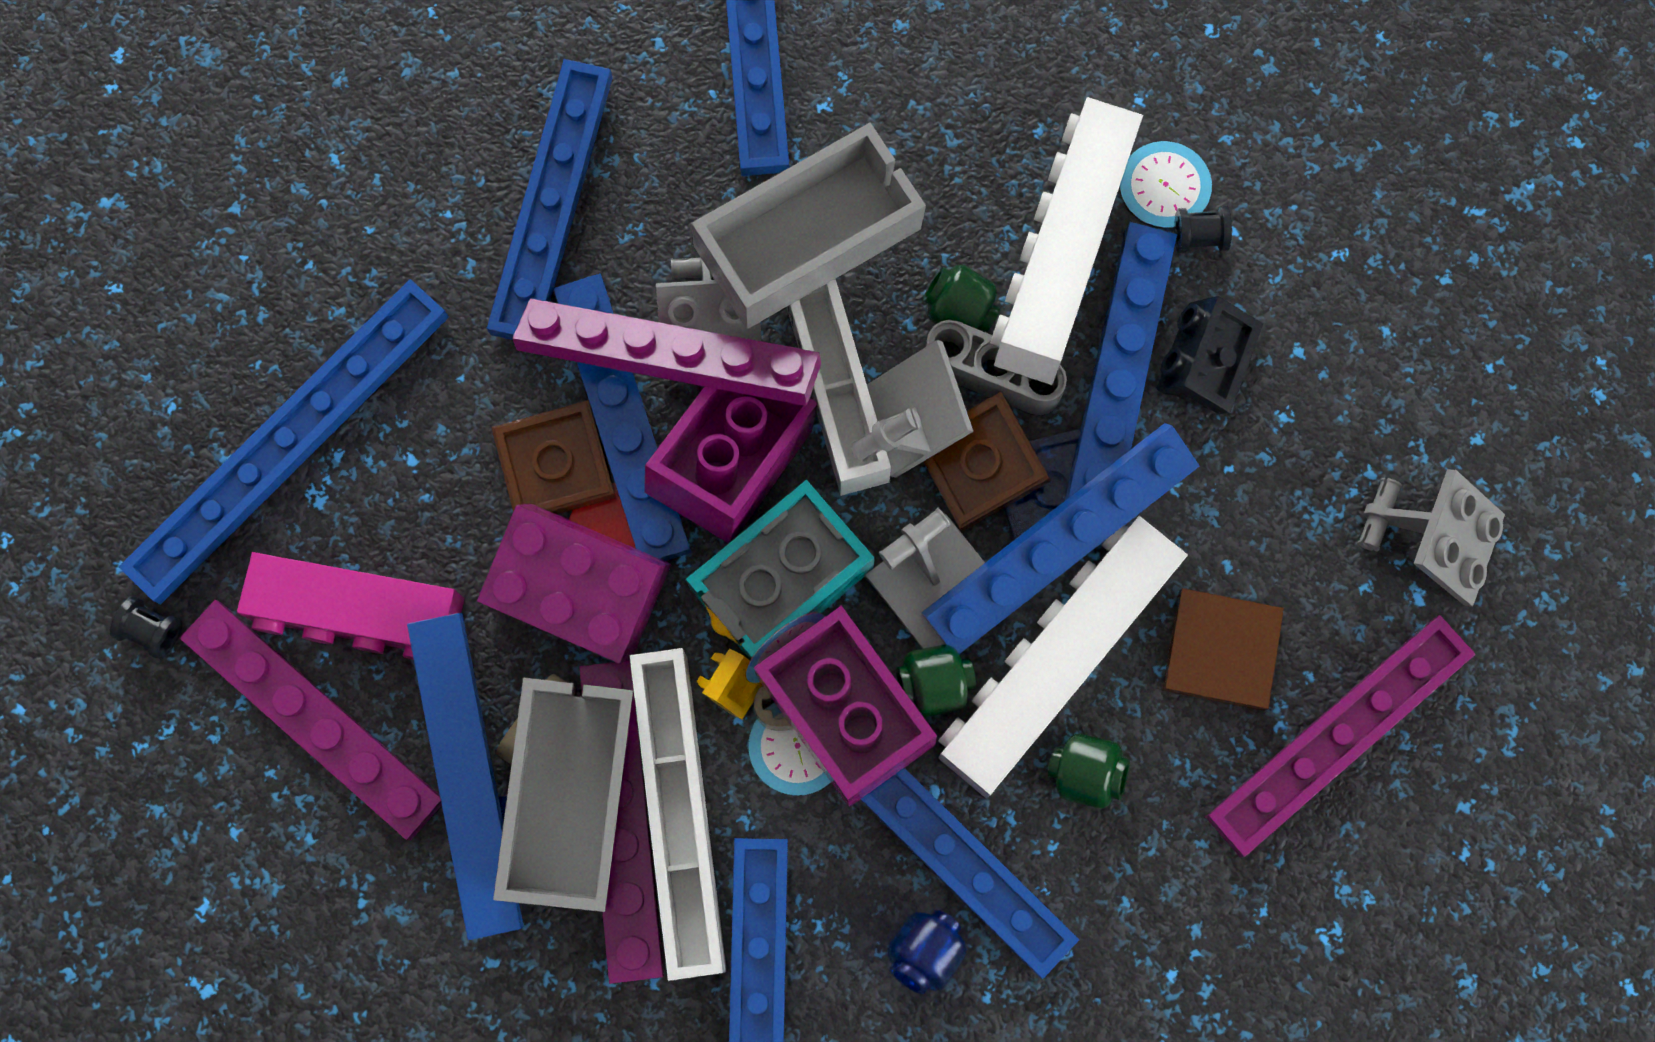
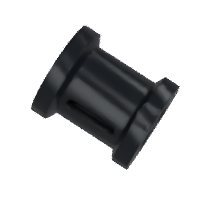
[1174,206,1232,253]
[110,596,183,660]

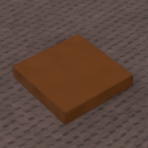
[923,392,1052,531]
[491,400,616,514]
[1162,588,1284,711]

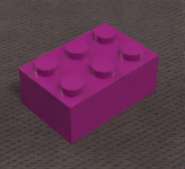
[645,387,818,544]
[477,504,672,664]
[754,606,937,807]

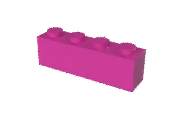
[237,552,465,660]

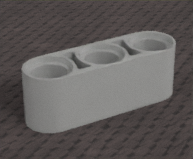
[926,320,1067,415]

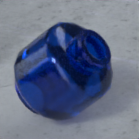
[887,910,967,994]

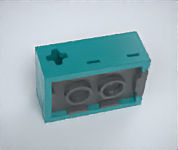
[686,480,874,660]

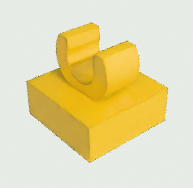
[697,648,762,720]

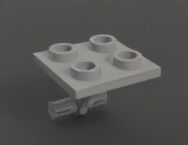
[656,257,761,380]
[851,340,973,478]
[1358,469,1505,607]
[865,508,985,649]

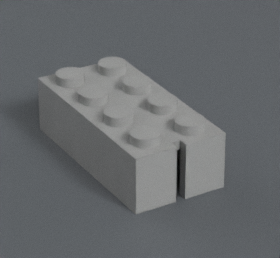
[692,123,926,329]
[493,678,633,912]

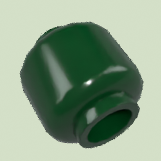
[923,264,1000,332]
[896,644,976,718]
[1048,734,1130,808]

